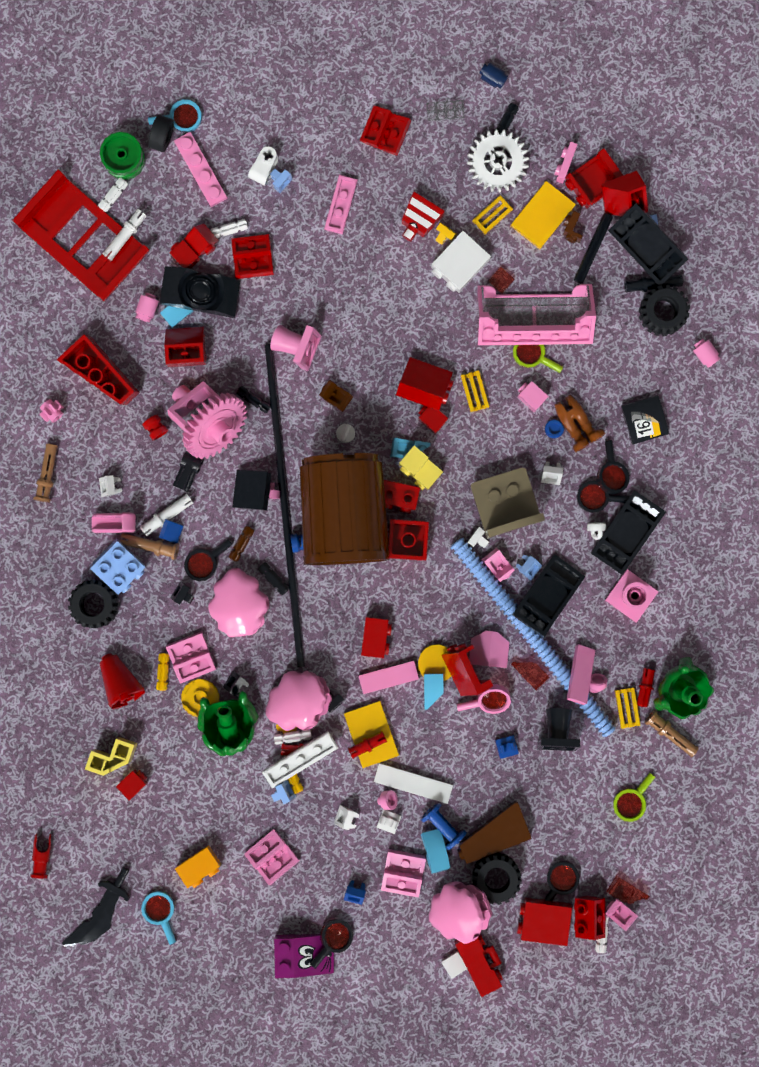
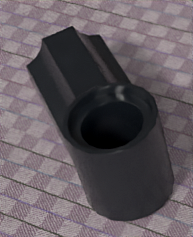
[173,451,204,492]

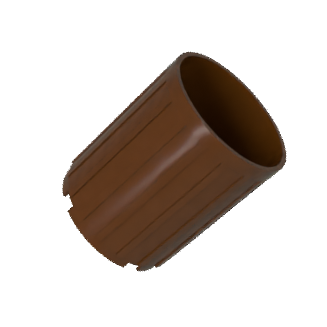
[300,453,390,565]

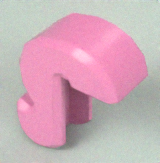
[92,512,136,533]

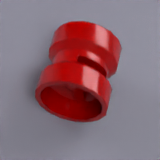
[142,414,168,441]

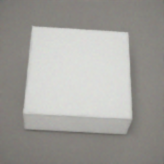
[441,951,467,979]

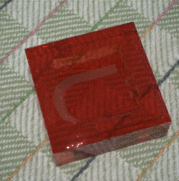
[488,267,515,294]

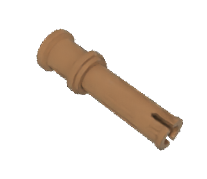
[33,444,58,503]
[120,533,179,560]
[644,710,699,757]

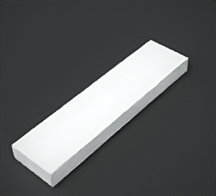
[262,731,338,788]
[374,763,453,804]

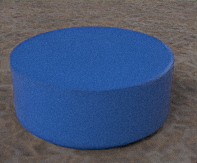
[545,419,564,439]

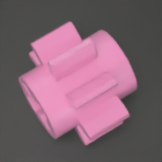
[39,399,64,423]

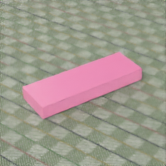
[324,174,358,235]
[567,644,595,705]
[358,661,419,694]

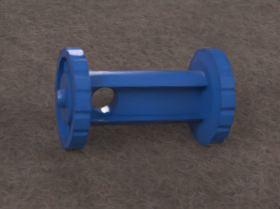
[420,802,467,850]

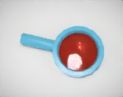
[148,100,202,133]
[141,891,177,945]

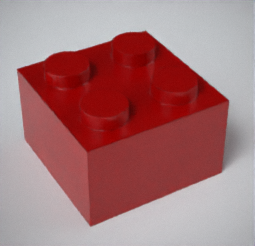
[388,519,429,561]

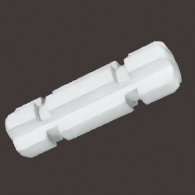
[98,178,128,212]
[211,219,248,238]
[274,729,312,745]
[595,915,609,953]

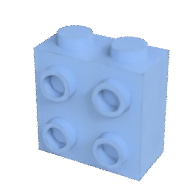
[90,538,145,595]

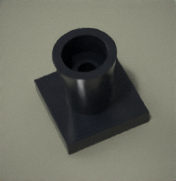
[537,708,580,751]

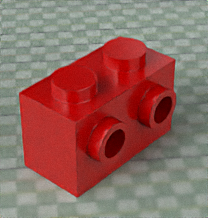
[384,480,420,514]
[574,896,605,940]

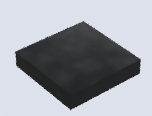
[232,470,272,511]

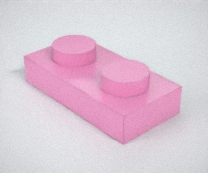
[554,142,578,184]

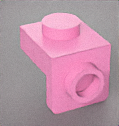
[482,548,515,582]
[605,899,638,931]

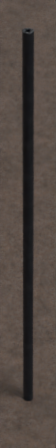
[264,344,305,668]

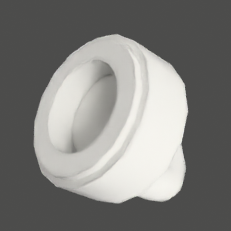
[336,424,355,443]
[587,522,606,540]

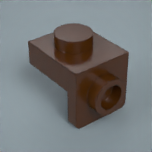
[563,211,583,243]
[319,380,354,412]

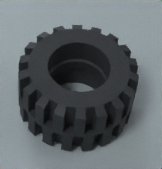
[639,285,690,336]
[68,580,120,628]
[472,852,522,905]

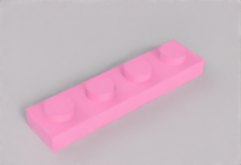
[174,132,228,207]

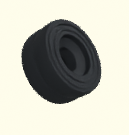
[148,115,174,152]

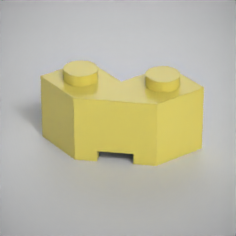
[399,446,443,490]
[85,737,138,776]

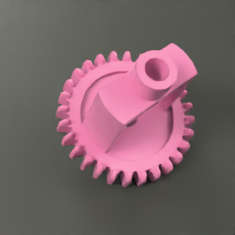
[168,381,247,459]

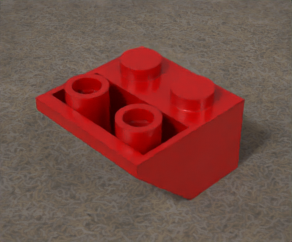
[601,170,648,217]
[164,327,206,367]

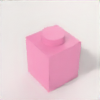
[518,381,549,412]

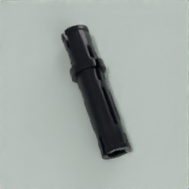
[624,274,683,293]

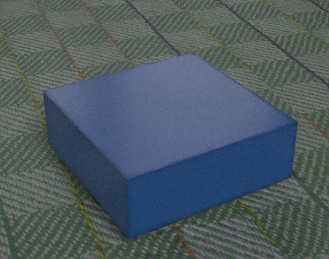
[159,519,183,543]

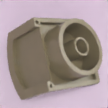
[470,467,545,539]

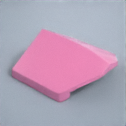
[469,631,509,668]

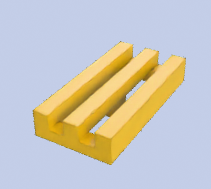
[472,195,513,235]
[460,370,489,413]
[614,687,640,729]

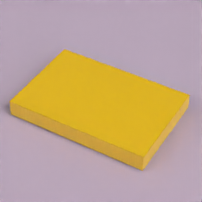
[511,181,576,249]
[344,701,399,768]

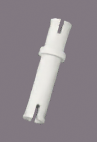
[102,209,147,261]
[140,493,194,536]

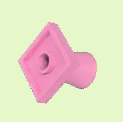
[270,325,322,371]
[605,569,659,623]

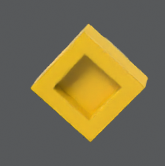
[435,223,457,245]

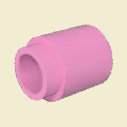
[135,293,159,323]
[693,339,720,368]

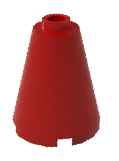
[99,653,145,709]

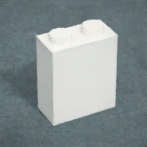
[431,231,491,293]

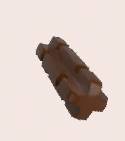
[229,526,254,562]

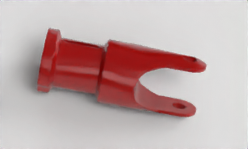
[30,833,51,879]

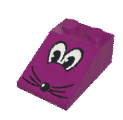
[274,934,334,978]

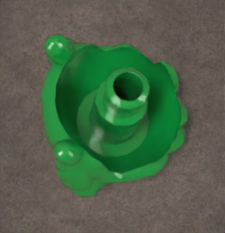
[653,657,714,719]
[197,691,258,756]

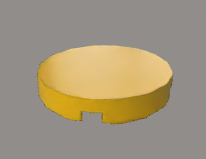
[418,644,451,681]
[181,679,220,717]

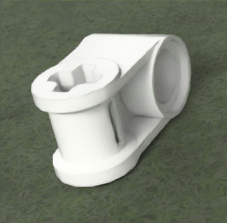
[248,146,278,186]

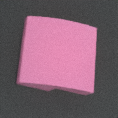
[166,631,216,684]
[244,829,300,885]
[381,849,426,898]

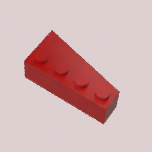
[57,334,140,405]

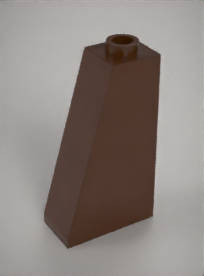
[457,800,532,864]

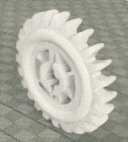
[467,129,529,193]

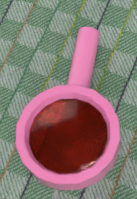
[457,684,511,714]

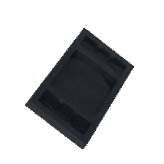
[608,203,689,286]
[159,266,240,318]
[591,490,666,575]
[512,554,585,638]

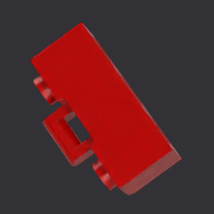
[454,934,503,997]

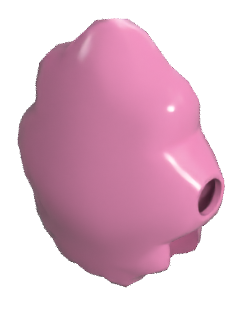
[208,568,269,637]
[265,671,332,731]
[429,881,492,944]

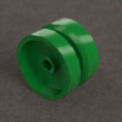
[100,132,145,180]

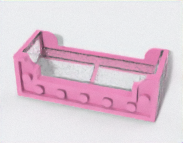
[477,284,596,345]

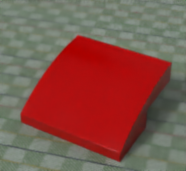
[360,106,411,156]
[231,234,274,279]

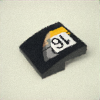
[621,395,669,445]

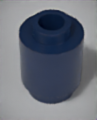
[479,62,508,89]

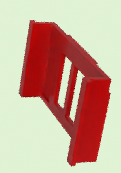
[12,170,150,302]

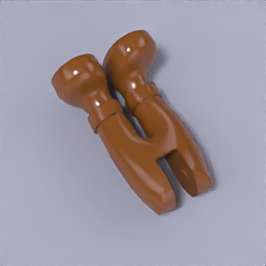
[554,395,606,453]

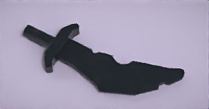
[62,867,130,947]

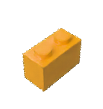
[175,845,221,888]

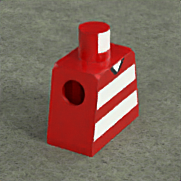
[402,192,445,242]

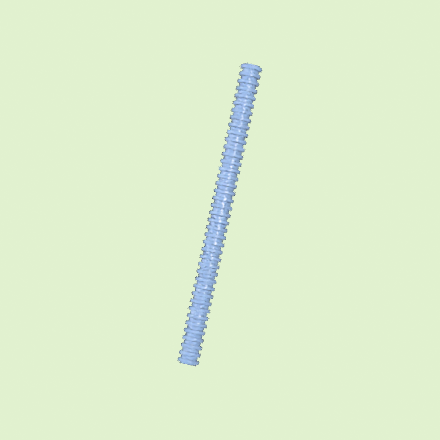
[450,538,617,737]

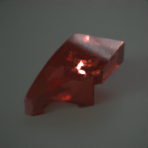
[511,662,550,691]
[606,875,650,904]

